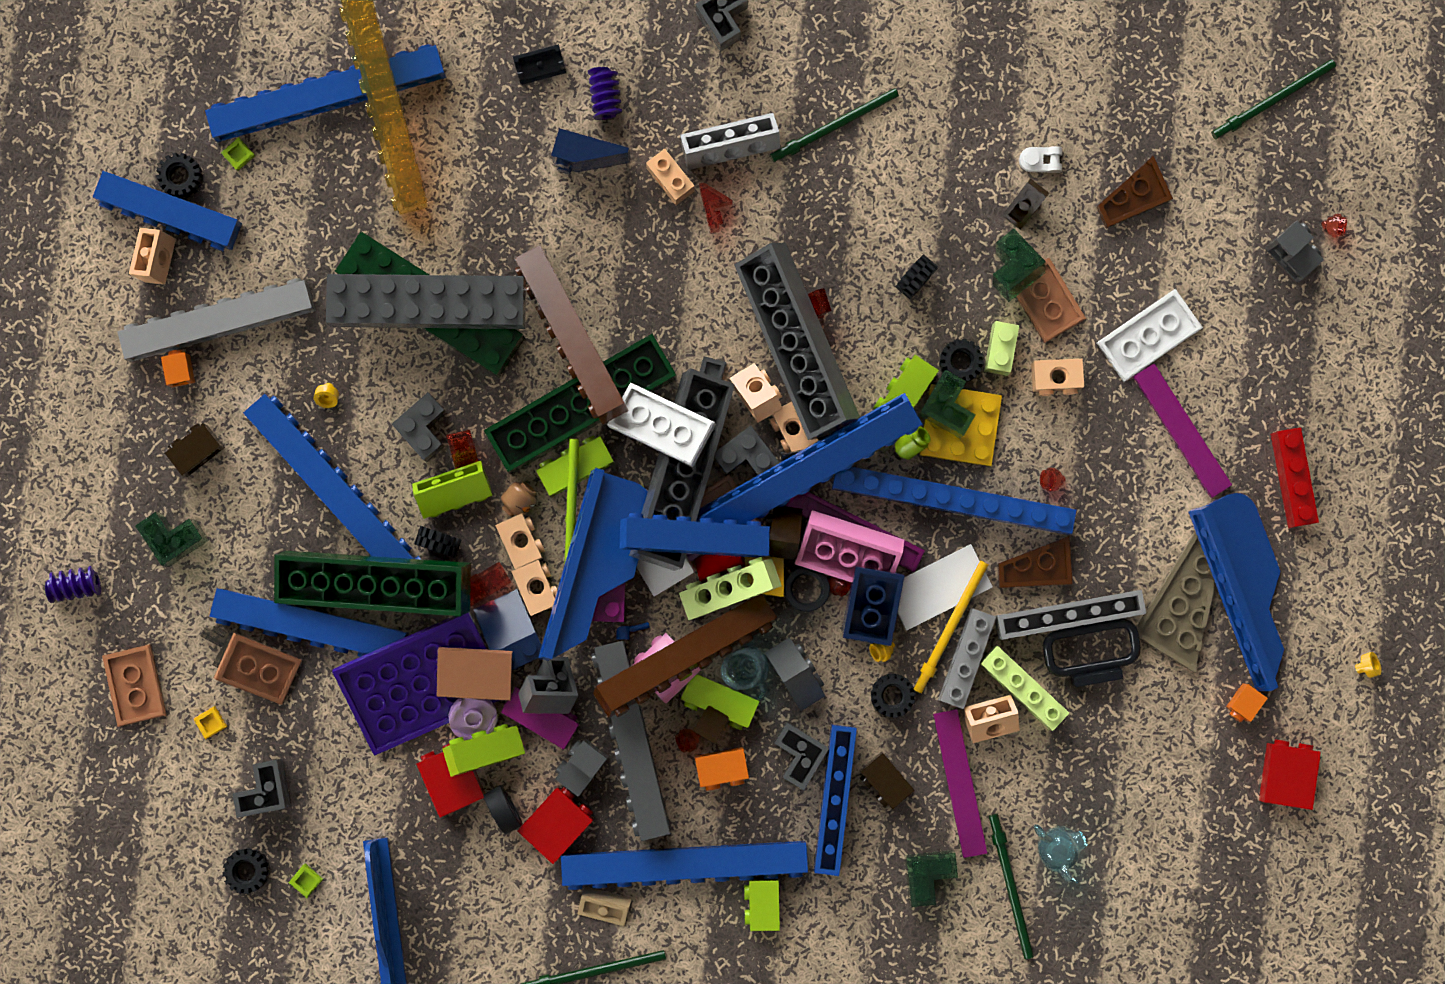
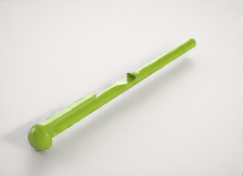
[564,439,579,565]

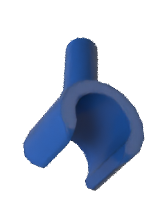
[616,622,650,639]

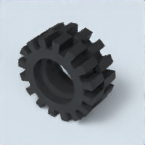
[156,153,203,199]
[895,254,938,300]
[939,339,984,384]
[414,526,462,558]
[871,674,916,718]
[222,848,270,894]

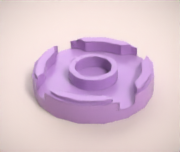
[448,698,498,740]

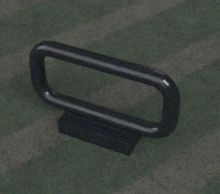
[1043,619,1141,687]

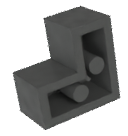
[695,0,749,52]
[1265,220,1324,283]
[392,392,447,462]
[714,425,779,476]
[765,637,825,711]
[518,657,578,714]
[774,722,829,790]
[555,739,609,797]
[233,758,291,818]

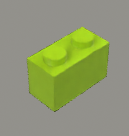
[744,878,780,931]

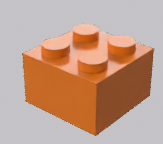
[695,747,749,791]

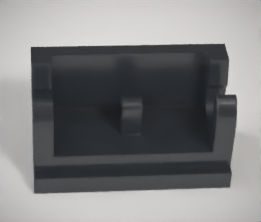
[513,44,566,85]

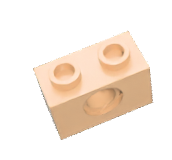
[646,149,695,205]
[129,228,176,285]
[1031,358,1084,396]
[730,364,782,423]
[769,402,818,453]
[495,513,545,570]
[511,560,558,616]
[964,695,1020,743]

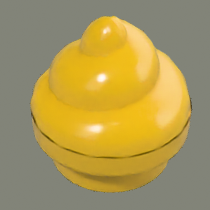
[869,642,895,662]

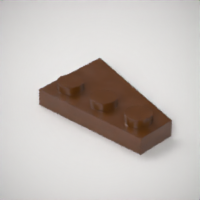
[1096,156,1173,229]
[997,536,1072,588]

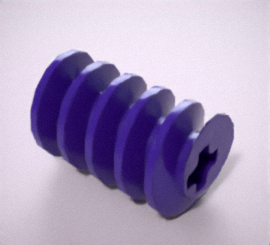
[588,67,622,120]
[45,566,101,603]

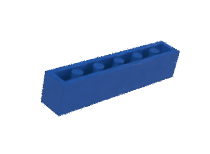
[93,171,242,252]
[619,513,770,558]
[813,724,857,876]

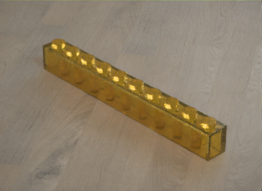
[339,0,429,215]

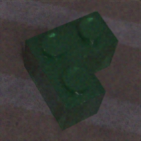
[993,229,1046,302]
[919,370,975,439]
[135,512,209,567]
[904,850,958,907]

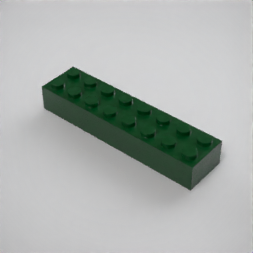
[335,231,525,378]
[484,334,677,475]
[274,551,471,616]

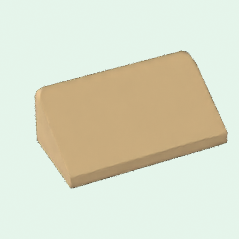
[577,886,632,926]

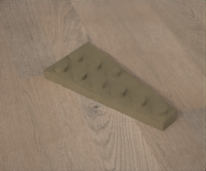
[1136,531,1215,673]

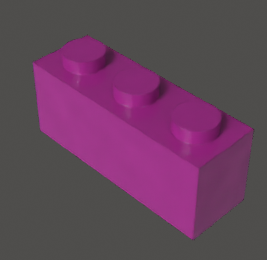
[501,687,580,749]

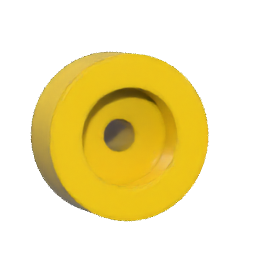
[314,383,339,408]
[1355,652,1382,678]

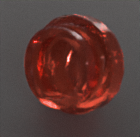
[1321,214,1347,238]
[1040,467,1066,492]
[827,575,852,597]
[675,729,701,753]

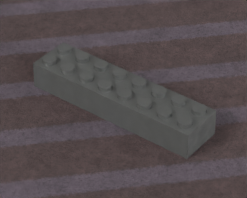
[734,243,860,440]
[326,274,526,329]
[629,368,735,571]
[591,641,671,841]

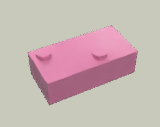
[795,510,904,582]

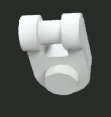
[1019,146,1062,173]

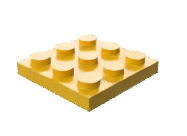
[919,384,1002,467]

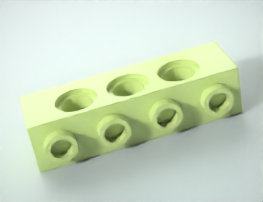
[679,557,782,620]
[979,646,1069,731]

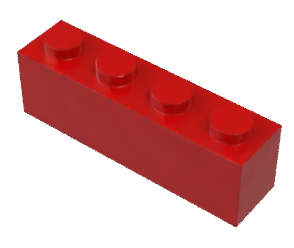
[1271,427,1319,528]

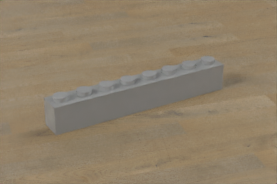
[117,278,316,362]

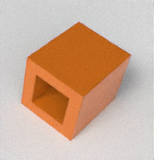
[161,350,195,388]
[1226,683,1268,722]

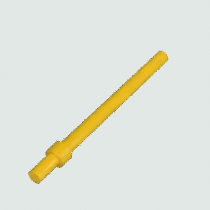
[913,560,989,694]

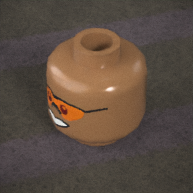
[501,481,537,517]

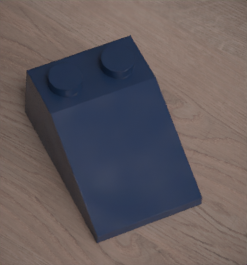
[551,128,631,174]
[842,566,905,646]
[473,589,542,671]

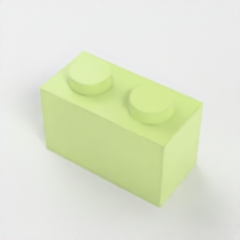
[984,321,1019,376]

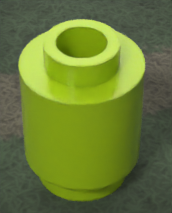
[895,426,931,460]

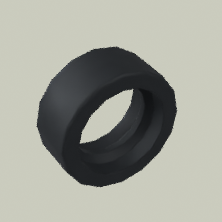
[784,567,830,612]
[483,785,523,835]

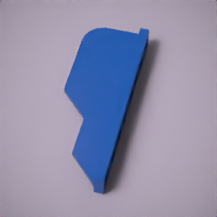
[538,468,648,661]
[1188,493,1284,691]
[363,837,407,984]

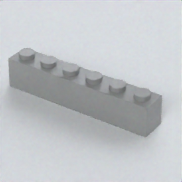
[995,590,1146,640]

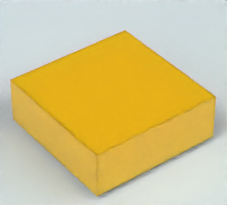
[194,706,228,740]

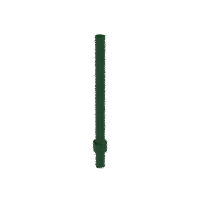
[1211,59,1336,140]
[770,88,899,162]
[989,813,1034,959]
[520,950,666,984]

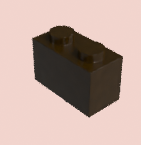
[164,423,225,477]
[766,506,803,560]
[859,752,915,810]

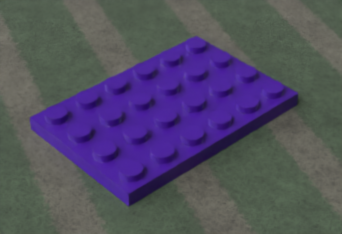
[332,612,500,756]

